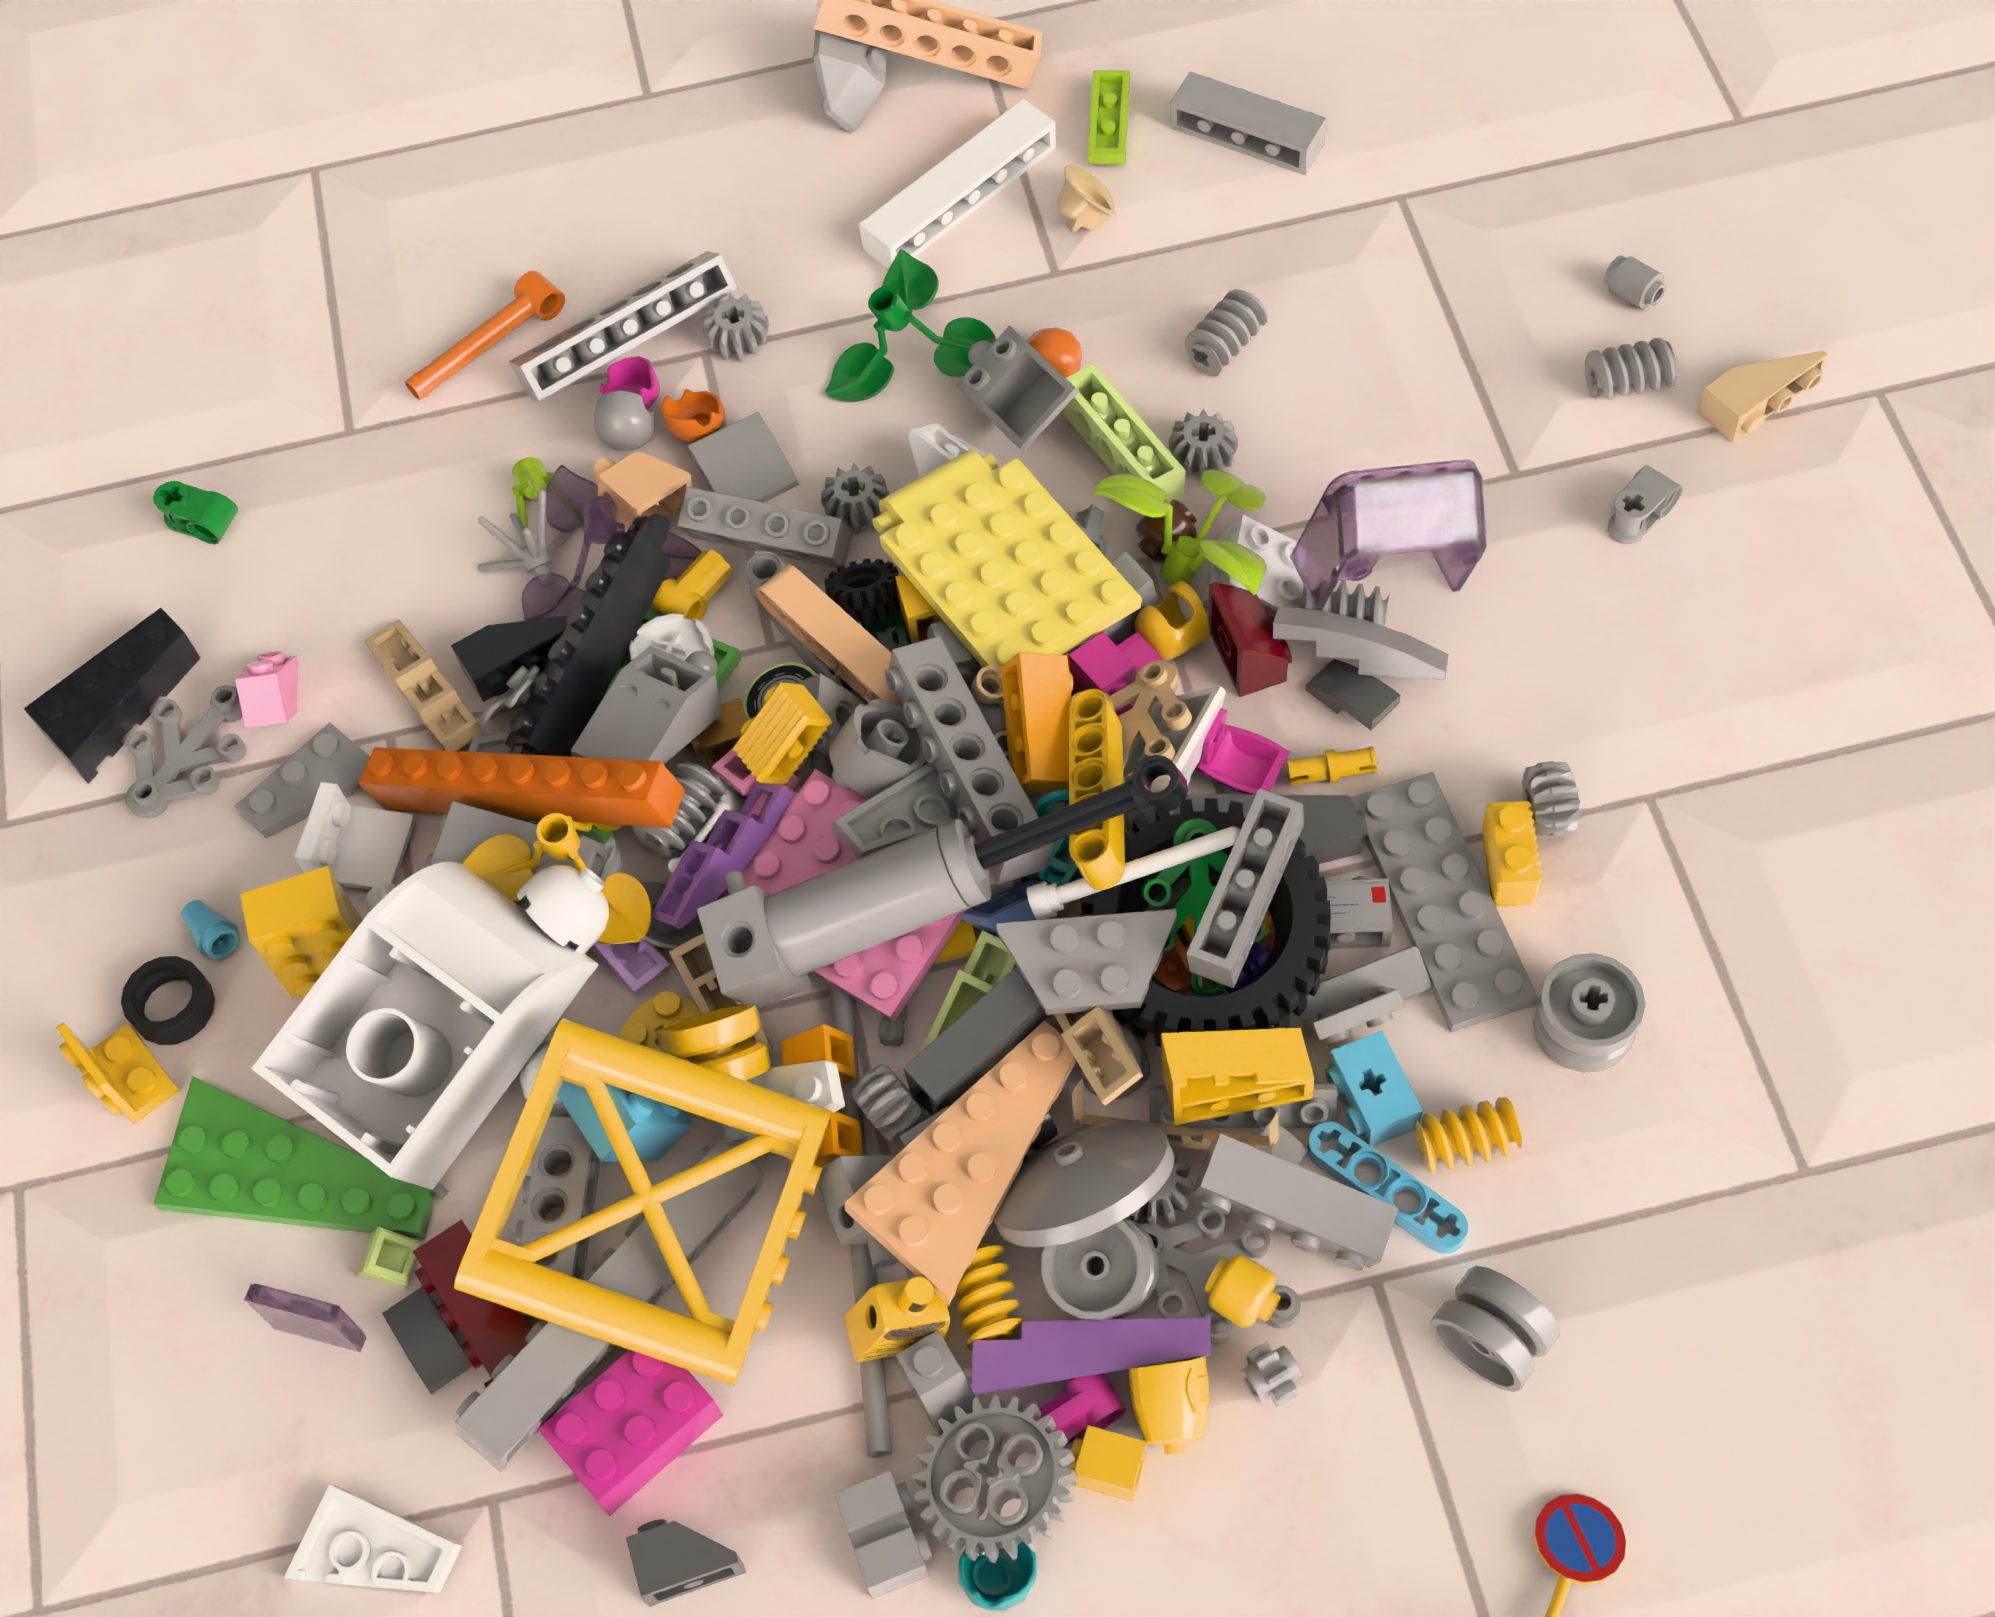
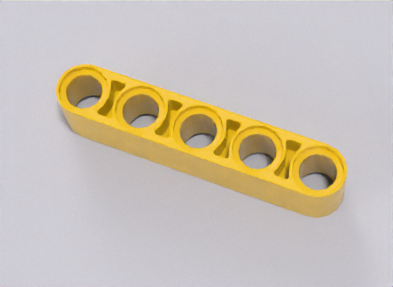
[1069,689,1125,890]

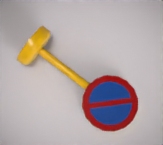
[1534,1494,1626,1617]

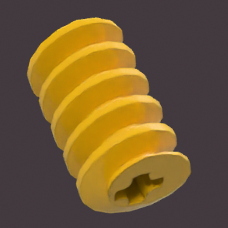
[1415,1097,1522,1174]
[955,1243,1024,1351]

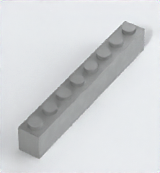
[455,1138,764,1473]

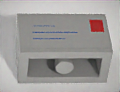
[1319,875,1393,949]

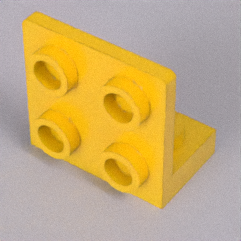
[56,1022,180,1124]

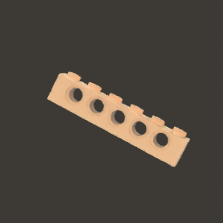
[814,0,1042,89]

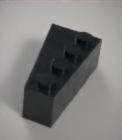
[24,608,201,784]

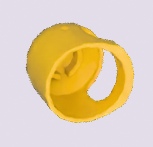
[1135,580,1210,661]

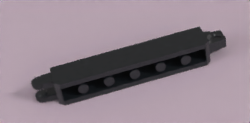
[505,514,671,757]

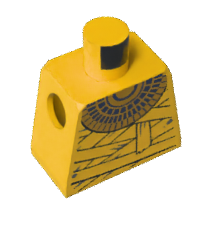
[844,1277,950,1362]

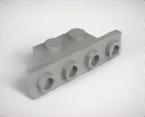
[1268,946,1432,1044]
[1149,1084,1338,1128]

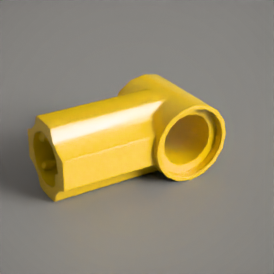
[652,549,733,621]

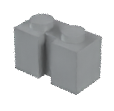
[834,1471,933,1599]

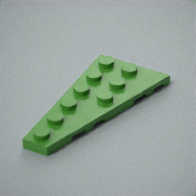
[154,1076,435,1239]

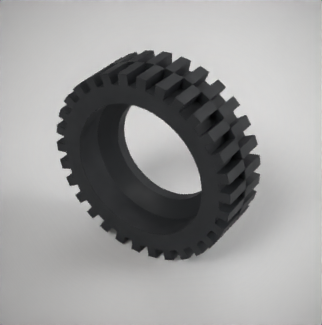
[1079,798,1331,1048]

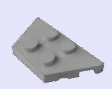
[996,909,1177,1015]

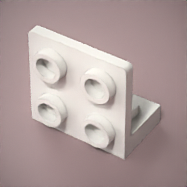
[1203,515,1311,612]
[294,782,416,890]

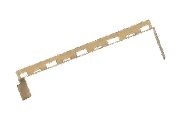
[1072,1078,1279,1155]

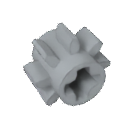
[1241,1341,1303,1407]

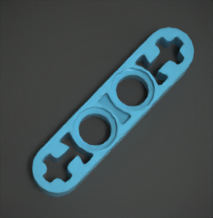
[1308,1121,1468,1254]

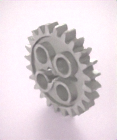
[913,1394,1077,1563]

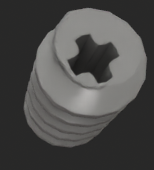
[1185,289,1268,376]
[1585,338,1676,400]
[1300,575,1390,626]
[632,762,726,859]

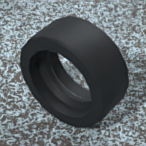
[121,956,215,1045]

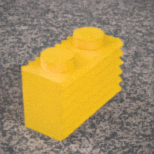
[732,682,832,784]
[1482,801,1542,907]

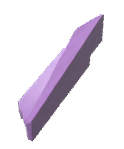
[971,1317,1212,1394]

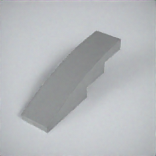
[1273,606,1448,680]

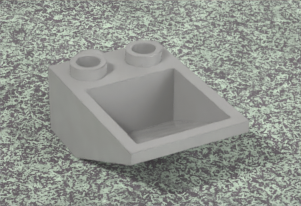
[956,325,1079,452]
[571,646,723,764]

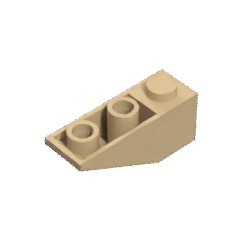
[1697,351,1828,442]

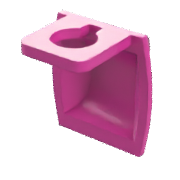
[1198,708,1290,795]

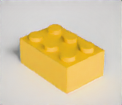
[239,866,363,997]

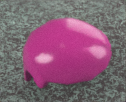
[600,356,660,411]

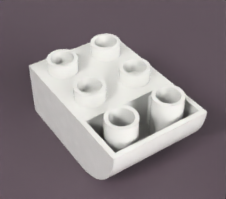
[251,861,599,1190]

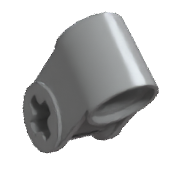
[1608,465,1683,544]

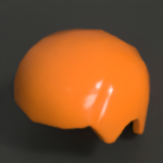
[1027,327,1082,378]
[660,389,725,443]

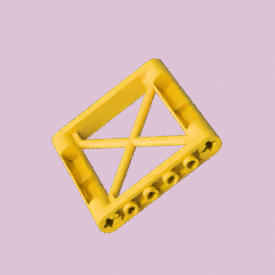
[454,1018,833,1386]

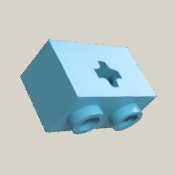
[1325,1030,1423,1147]

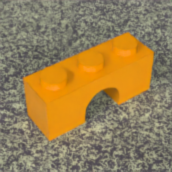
[781,1024,863,1169]

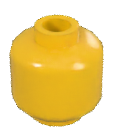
[1204,1254,1281,1328]

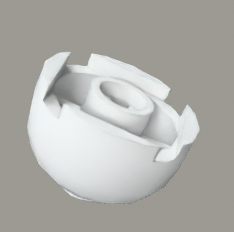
[517,865,609,954]

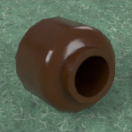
[1136,499,1197,561]

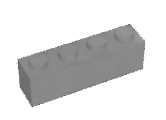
[1170,71,1326,175]
[1192,1133,1399,1270]

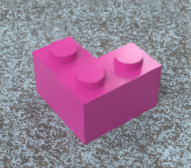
[1069,632,1164,716]

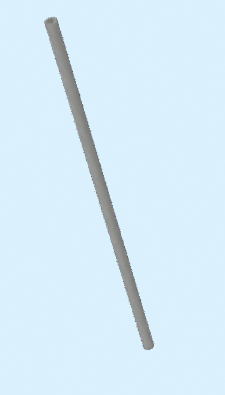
[810,748,892,1458]

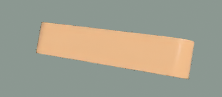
[756,564,903,707]

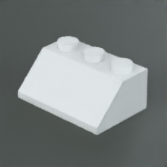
[1123,686,1226,828]

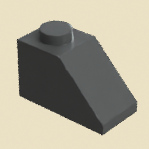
[626,1519,746,1607]

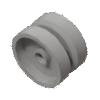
[1533,953,1646,1073]
[1041,1218,1159,1320]
[1430,1265,1560,1392]

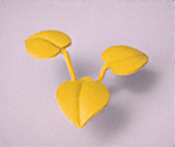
[462,813,652,944]

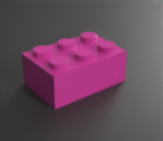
[538,1350,723,1516]

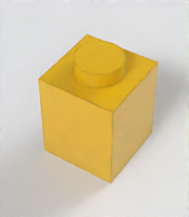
[1068,1425,1146,1502]

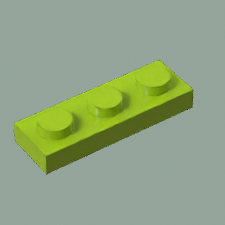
[1088,70,1130,164]

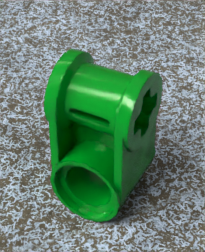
[153,481,238,545]

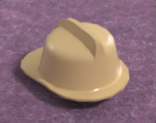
[1057,164,1116,232]

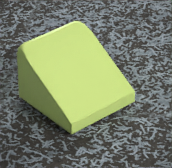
[355,1227,422,1287]

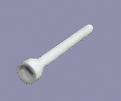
[1027,826,1240,920]

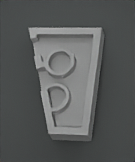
[234,722,370,838]

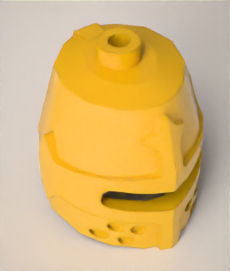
[1128,1356,1211,1454]

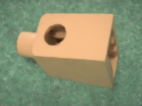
[592,451,691,532]

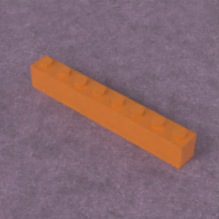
[358,747,685,828]

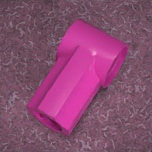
[1039,1373,1127,1449]

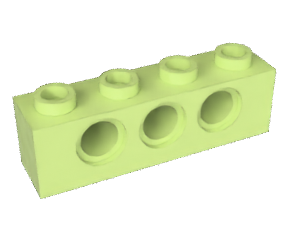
[1061,364,1186,502]

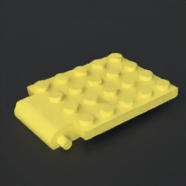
[872,449,1142,683]

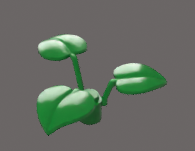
[825,249,997,402]

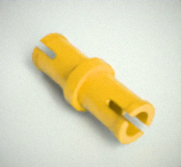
[1286,746,1378,787]

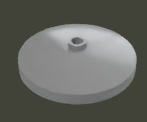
[993,1120,1174,1247]

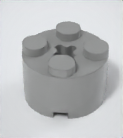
[829,699,927,798]

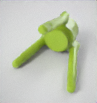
[512,457,591,547]

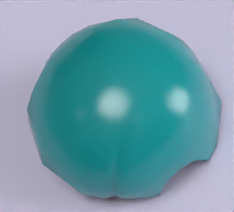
[958,1542,1037,1611]

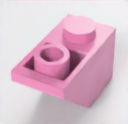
[235,651,298,728]

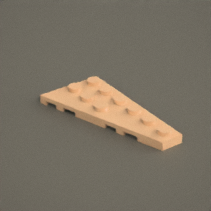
[844,1021,1076,1306]

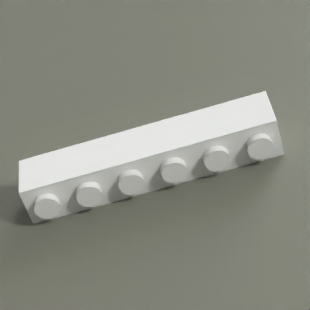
[859,99,1056,269]

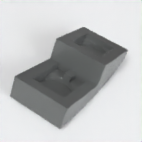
[1305,659,1401,730]
[382,1286,472,1394]

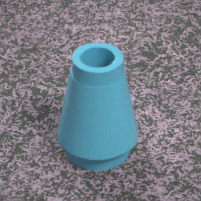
[181,900,239,959]

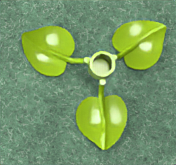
[1093,469,1267,595]

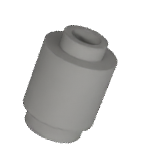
[1604,255,1666,309]

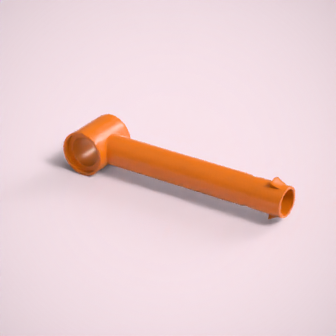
[405,271,565,400]

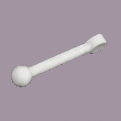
[668,801,731,875]

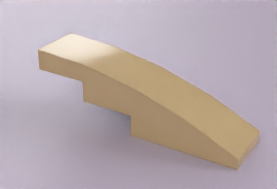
[364,619,484,751]
[1054,1006,1143,1105]

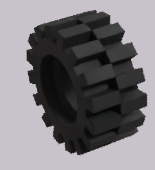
[824,559,901,625]

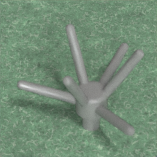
[478,489,579,589]

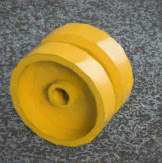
[656,1003,772,1081]

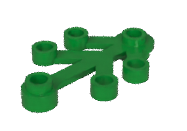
[1141,818,1266,997]

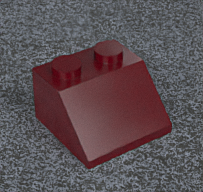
[1208,582,1292,697]

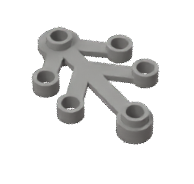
[126,685,247,818]
[1139,1208,1301,1344]

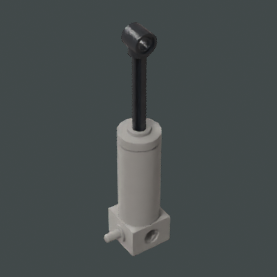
[697,755,1188,1009]

